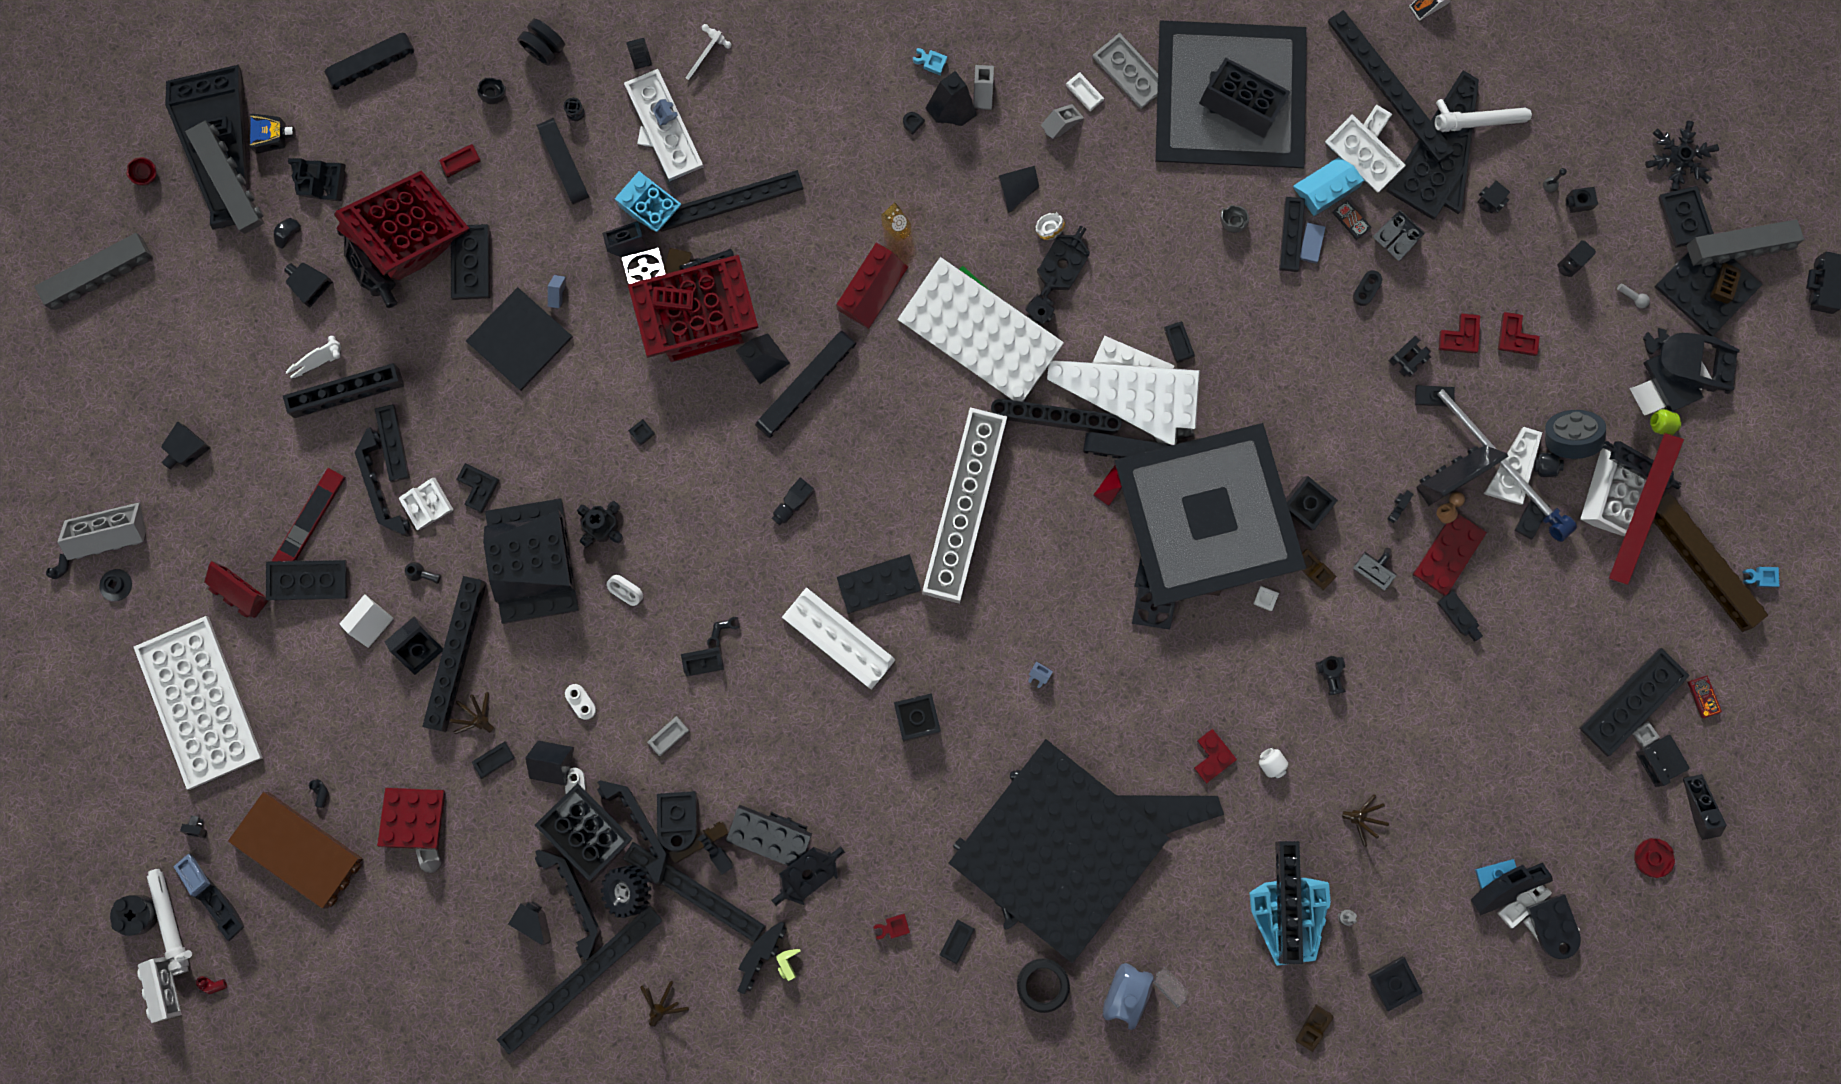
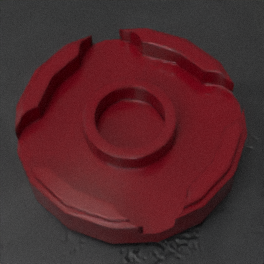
[1634,838,1675,878]

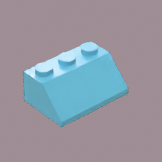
[1293,157,1364,216]

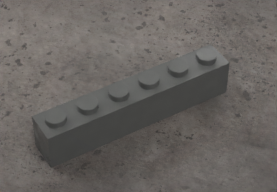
[185,121,265,234]
[1686,219,1805,266]
[34,233,153,310]

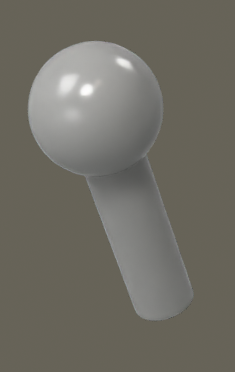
[1617,283,1650,308]

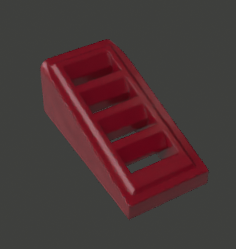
[652,287,694,310]

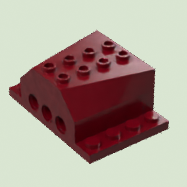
[334,170,469,280]
[628,255,759,362]

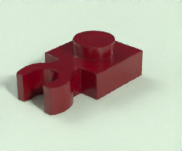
[873,913,910,939]

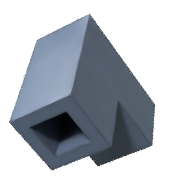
[548,275,566,308]

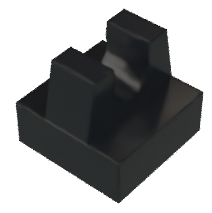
[180,815,207,838]

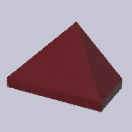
[1093,465,1122,506]

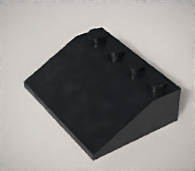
[1199,57,1290,138]
[1416,445,1509,506]
[534,783,633,883]

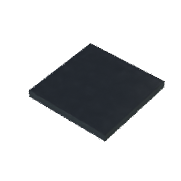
[466,287,573,391]

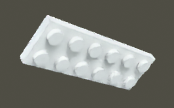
[624,69,703,182]

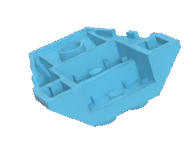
[1249,878,1331,966]

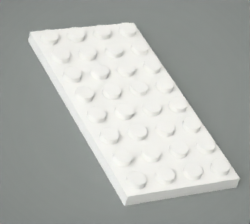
[898,257,1064,402]
[134,616,263,790]

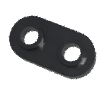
[1353,270,1382,306]

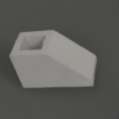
[973,65,994,110]

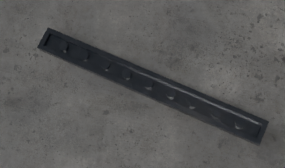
[1328,10,1454,164]
[496,905,663,1055]

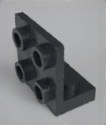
[1635,735,1690,787]

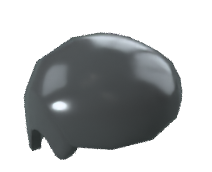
[1220,205,1249,233]

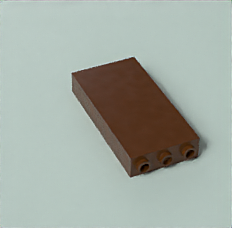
[228,792,363,909]

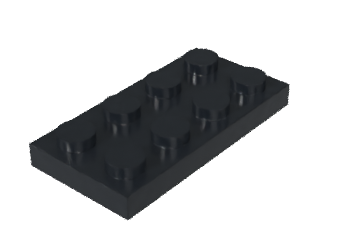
[451,224,490,300]
[837,554,921,614]
[266,560,347,601]
[726,805,813,866]

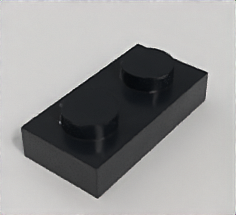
[1514,499,1550,540]

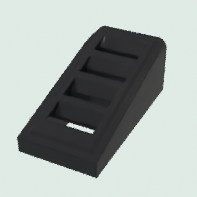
[626,38,652,69]

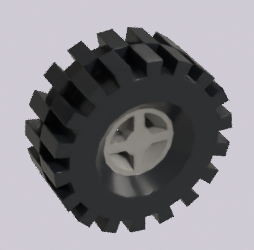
[601,865,651,918]

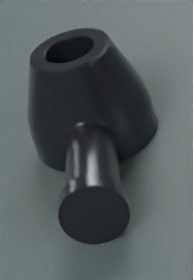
[405,562,441,584]

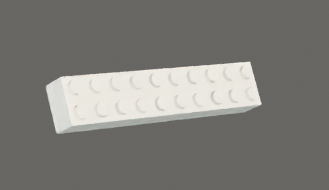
[922,407,1007,604]

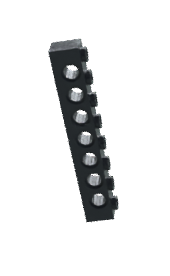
[422,576,487,733]

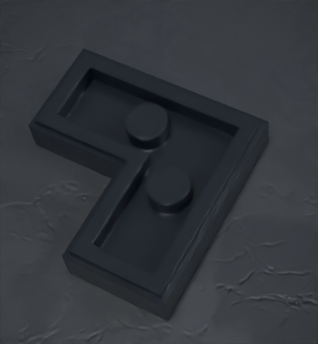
[456,463,499,513]

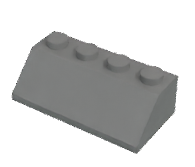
[57,502,146,560]

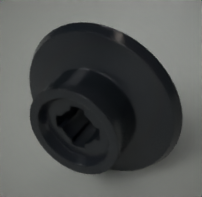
[99,569,132,601]

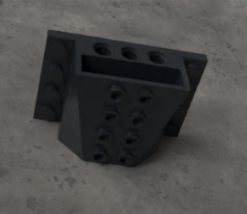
[483,498,579,624]

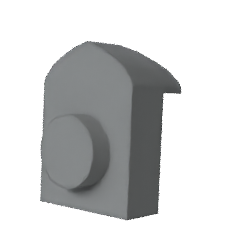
[415,849,441,873]

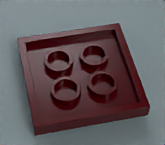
[377,788,445,850]

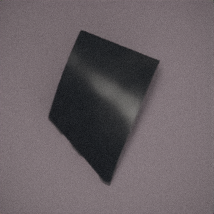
[288,158,346,201]

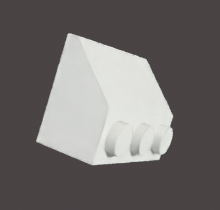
[138,957,182,1023]

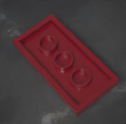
[1412,514,1487,596]

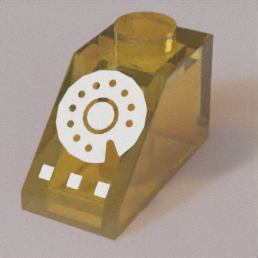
[881,202,911,242]

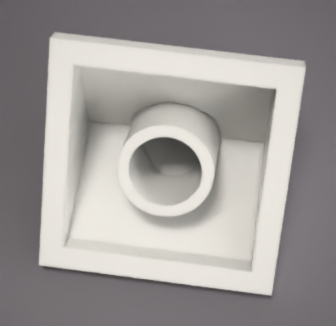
[340,594,394,648]

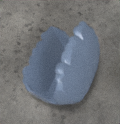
[1103,963,1154,1030]

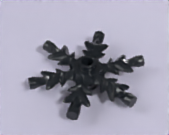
[1645,121,1719,191]

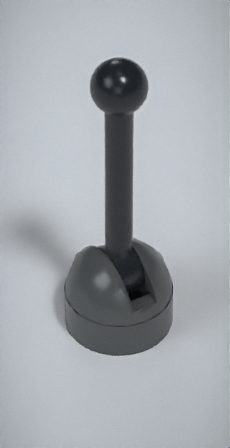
[1543,168,1567,193]

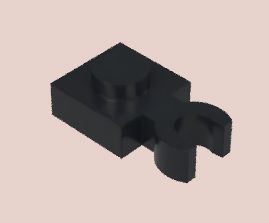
[1387,490,1414,524]

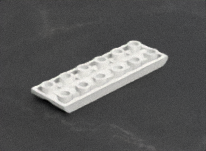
[782,588,895,690]

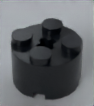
[110,895,158,936]

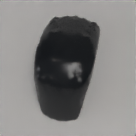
[273,218,301,249]

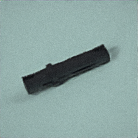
[679,249,734,270]

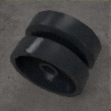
[517,18,566,66]

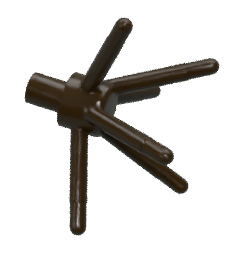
[450,692,494,734]
[1342,794,1389,847]
[640,981,689,1027]

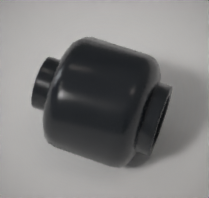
[1534,453,1564,478]

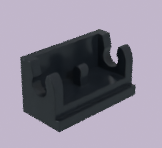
[681,647,724,677]

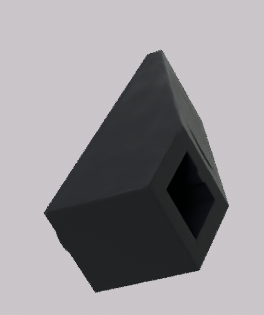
[1683,774,1727,840]

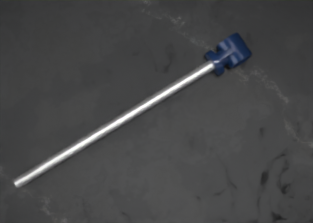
[1437,389,1577,542]

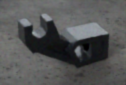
[697,832,734,875]

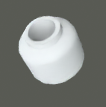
[1259,748,1288,778]

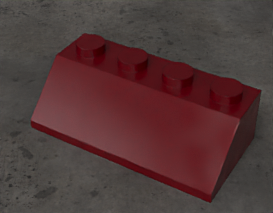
[836,242,908,329]

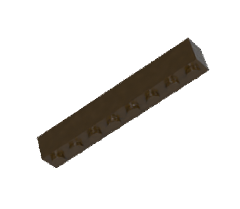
[1653,492,1768,632]

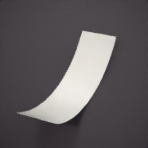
[1630,362,1712,415]

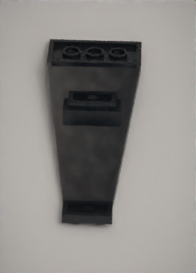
[165,64,248,230]

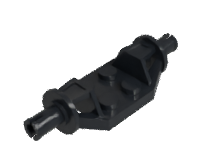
[337,208,398,308]

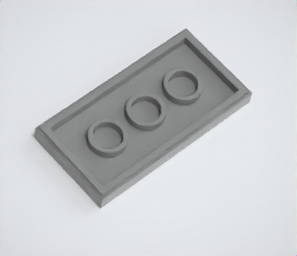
[1092,33,1158,109]

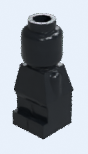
[771,477,815,525]

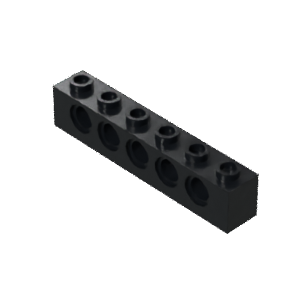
[283,363,404,418]
[1275,841,1303,964]

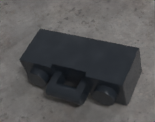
[1806,251,1841,314]

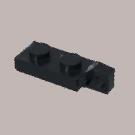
[1437,591,1483,642]

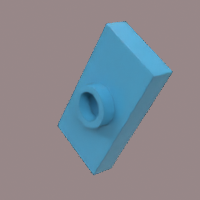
[1475,859,1516,889]

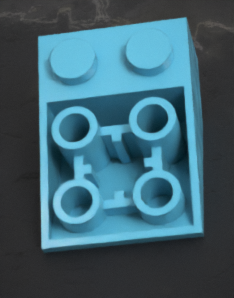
[615,171,682,232]

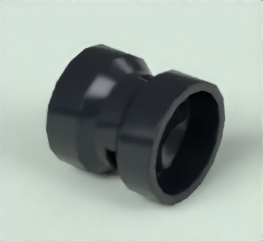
[563,97,585,121]

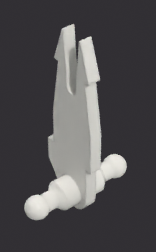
[686,24,731,80]
[286,336,341,379]

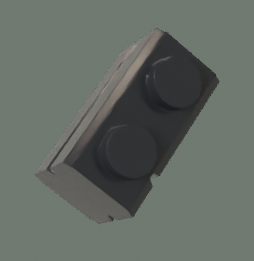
[1557,240,1596,277]

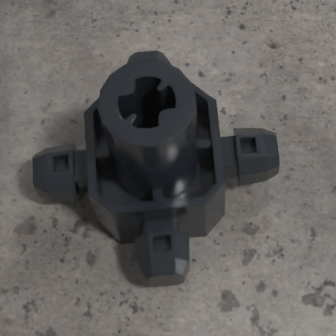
[577,501,623,548]

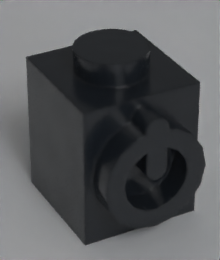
[1478,181,1510,214]

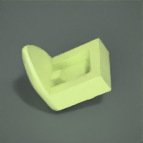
[776,949,800,981]

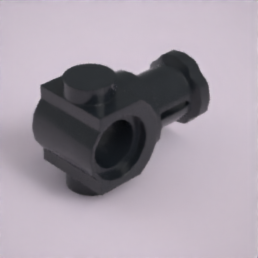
[1315,656,1346,696]

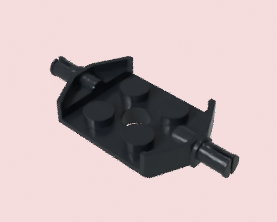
[1037,226,1090,297]
[771,846,846,906]

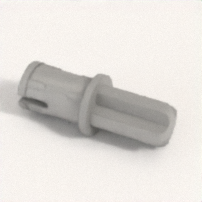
[1338,910,1357,926]

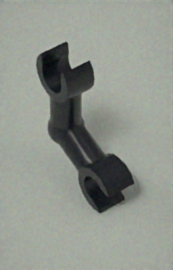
[707,617,740,647]

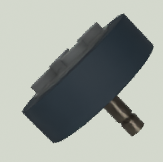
[1545,410,1606,460]

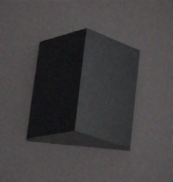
[525,741,574,786]

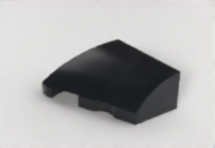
[999,166,1039,213]

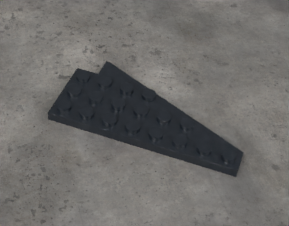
[1386,70,1479,220]

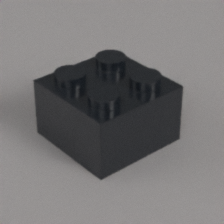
[1286,476,1338,530]
[894,693,941,742]

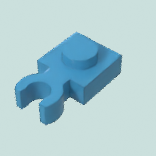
[1743,567,1779,587]

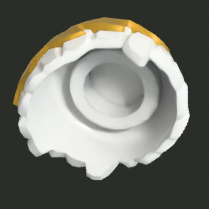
[1036,212,1065,240]

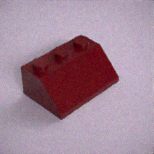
[204,561,268,618]

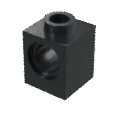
[1565,186,1598,213]

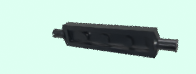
[1603,441,1682,489]

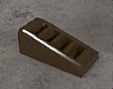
[1710,263,1742,304]

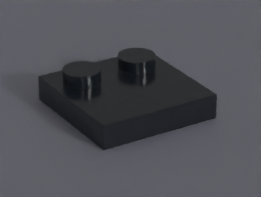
[1368,956,1423,1012]

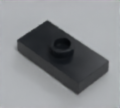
[1415,385,1455,407]

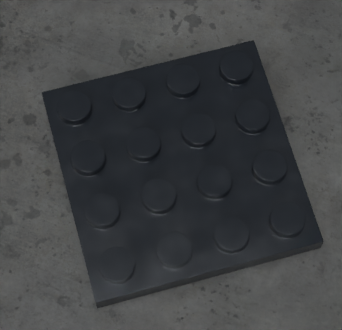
[1654,252,1763,336]

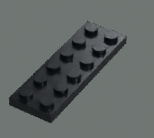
[1579,648,1690,757]

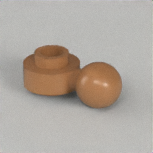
[1436,492,1465,523]

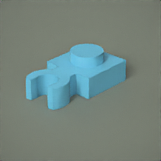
[913,48,947,76]

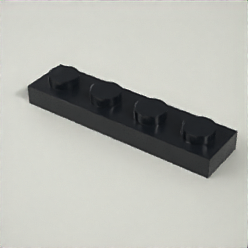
[1279,197,1305,272]
[375,404,410,482]

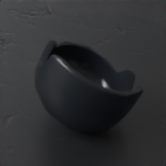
[477,78,506,104]

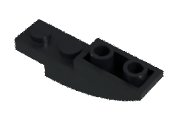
[1471,862,1553,916]
[737,921,787,994]

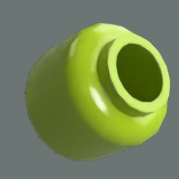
[1650,409,1681,435]

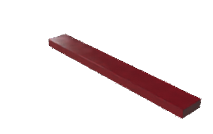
[1609,433,1684,585]

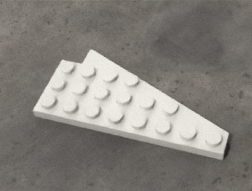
[1047,360,1200,445]

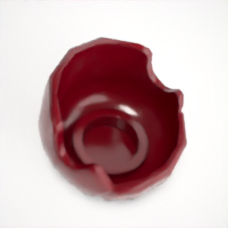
[126,157,157,186]

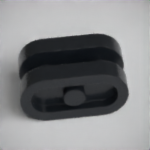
[1388,335,1431,377]

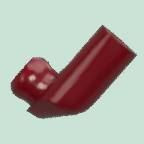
[196,976,227,994]

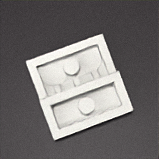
[399,478,453,530]

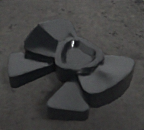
[1643,328,1669,355]

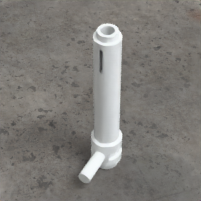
[1435,99,1532,132]
[147,869,192,976]

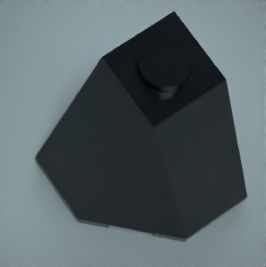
[925,71,977,126]

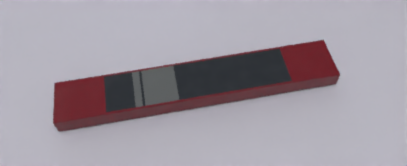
[272,468,346,561]

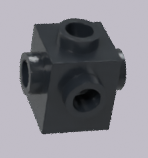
[1025,293,1055,325]

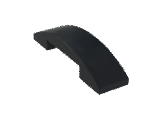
[195,875,244,941]

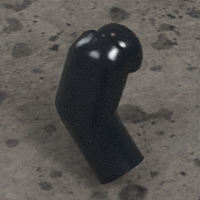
[309,779,328,808]

